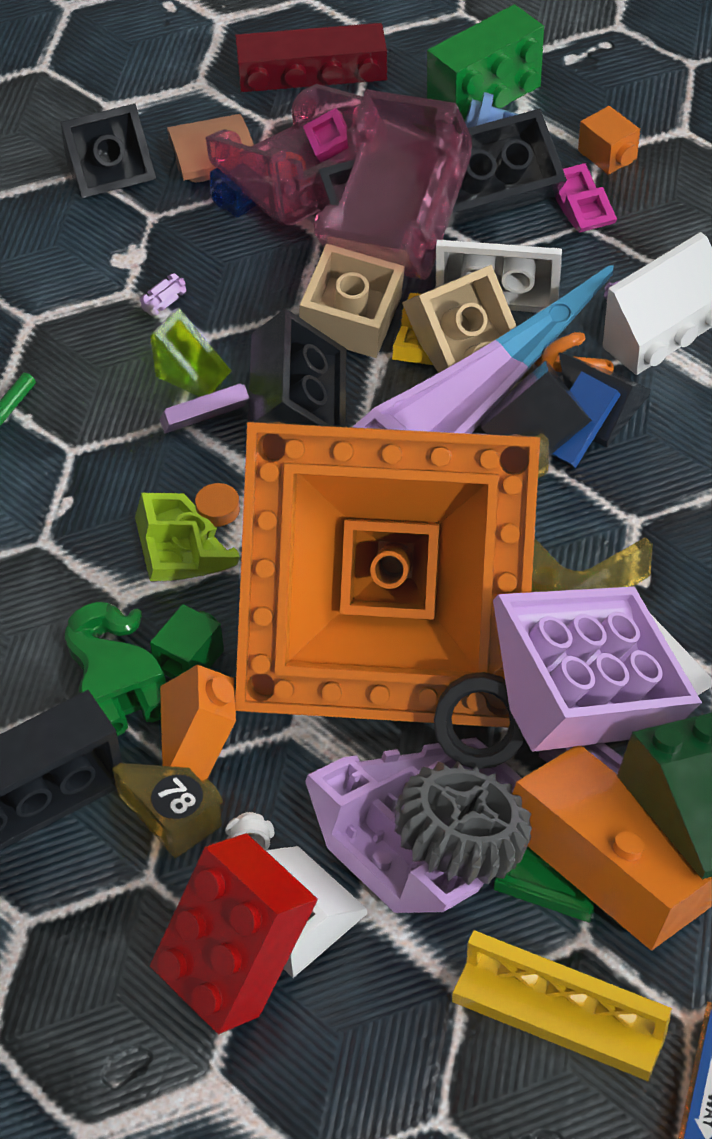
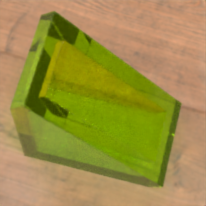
[150,308,232,397]

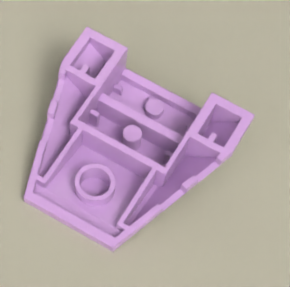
[305,737,522,913]

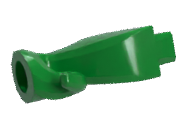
[65,602,166,736]

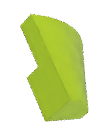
[135,493,240,581]

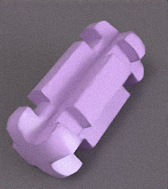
[140,273,186,316]

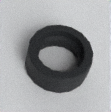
[434,672,524,769]

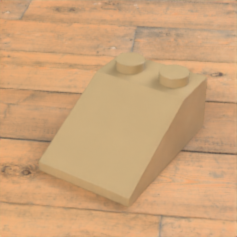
[402,265,534,389]

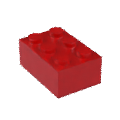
[150,833,318,1035]

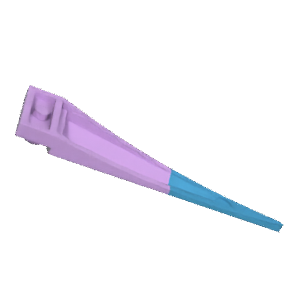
[353,265,613,434]

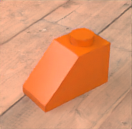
[160,665,236,785]

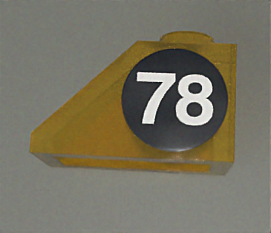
[112,763,223,859]

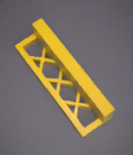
[452,930,672,1081]

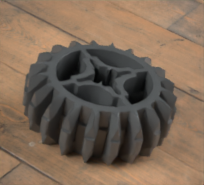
[394,761,532,886]

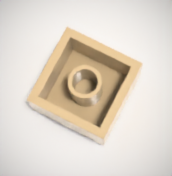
[299,243,405,358]

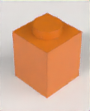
[578,106,640,175]

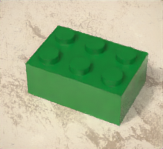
[427,4,544,132]

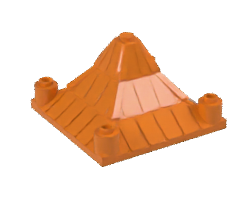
[235,422,540,728]

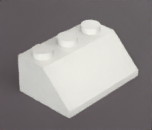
[603,232,712,375]
[436,240,562,313]

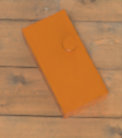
[512,746,712,951]

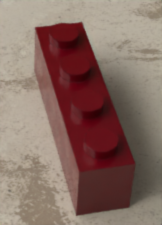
[236,23,387,92]

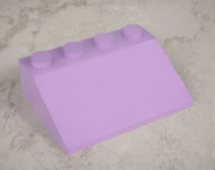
[493,587,702,752]

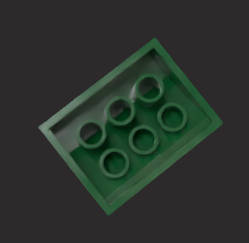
[617,713,712,879]

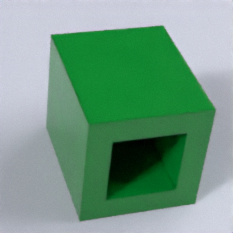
[150,604,224,679]

